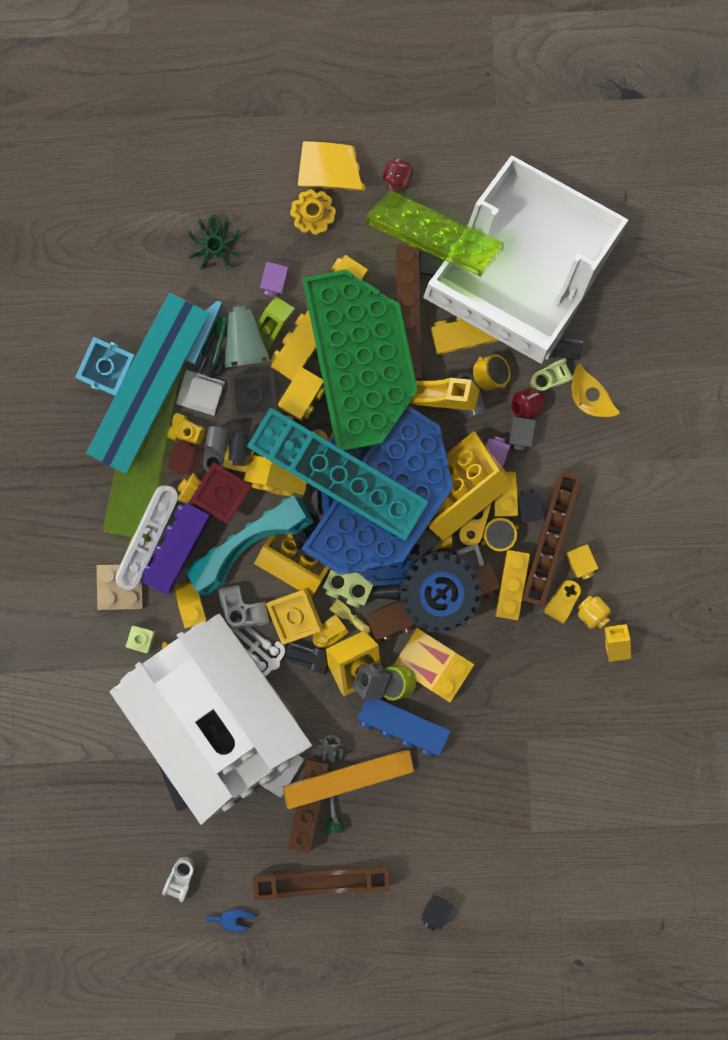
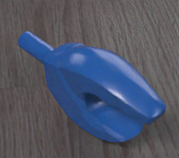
[206,909,256,932]

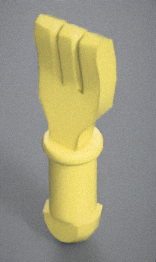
[329,599,372,635]

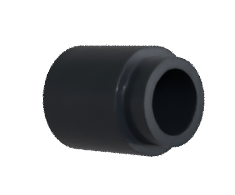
[228,433,252,467]

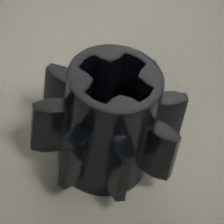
[195,352,223,379]

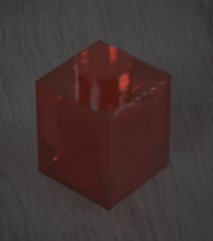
[168,440,198,476]

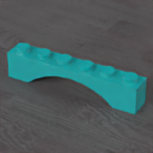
[185,495,314,596]

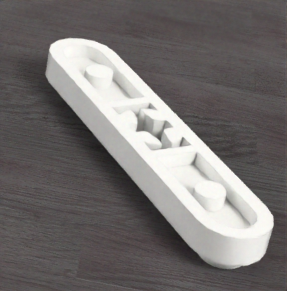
[115,485,178,590]

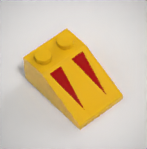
[393,628,474,702]

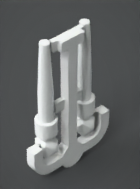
[230,618,285,676]

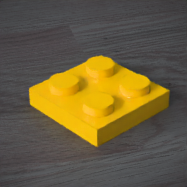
[266,588,324,645]

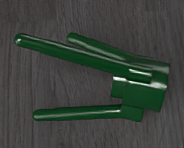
[202,317,236,369]

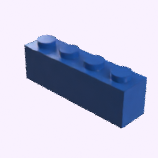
[357,699,450,757]

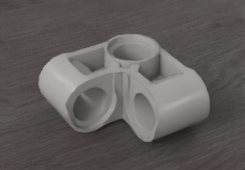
[218,584,270,629]

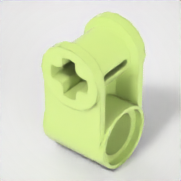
[530,358,573,392]

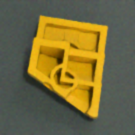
[298,142,365,191]

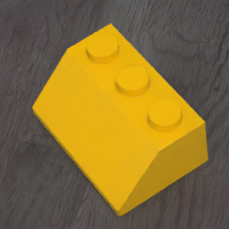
[254,534,329,598]

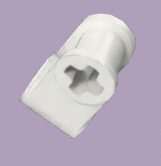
[162,857,195,903]

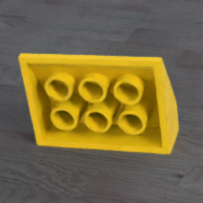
[428,431,513,541]

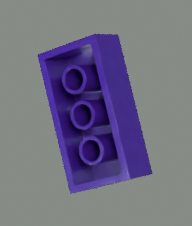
[141,502,212,595]

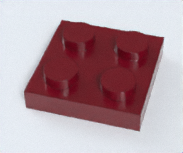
[190,462,252,524]

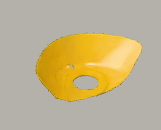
[572,364,620,417]

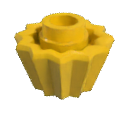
[177,473,201,505]

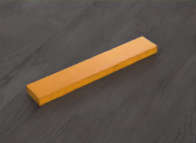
[282,749,414,809]

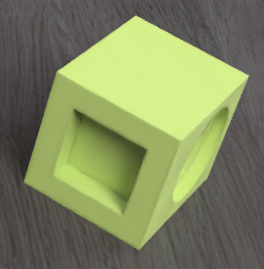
[126,625,156,654]

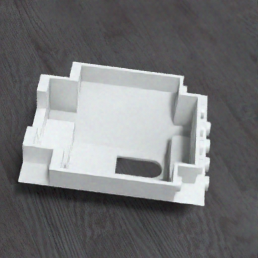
[110,614,312,825]

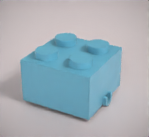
[75,337,136,396]

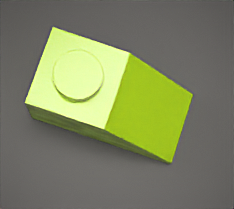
[257,296,295,352]

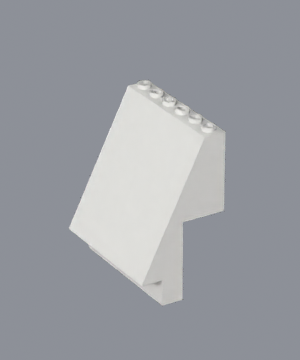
[423,155,628,364]

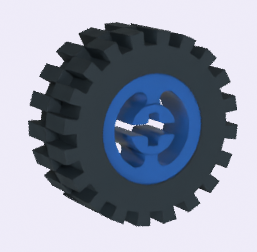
[400,551,481,634]

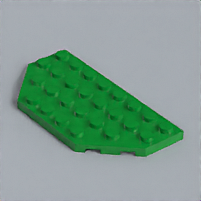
[302,269,418,452]

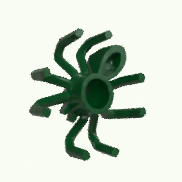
[188,214,240,270]

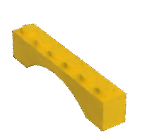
[410,378,480,411]

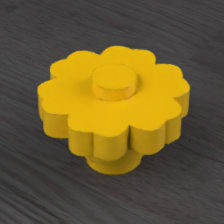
[290,189,336,235]

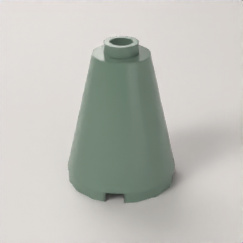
[225,306,269,368]

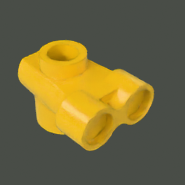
[167,413,205,444]

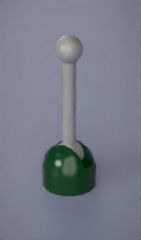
[326,796,345,834]

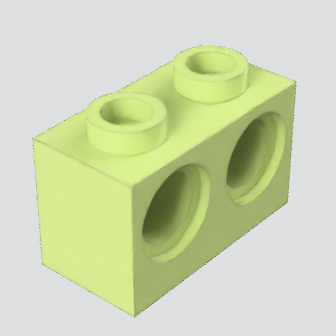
[323,570,373,608]

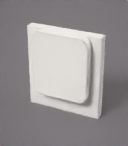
[176,370,225,416]

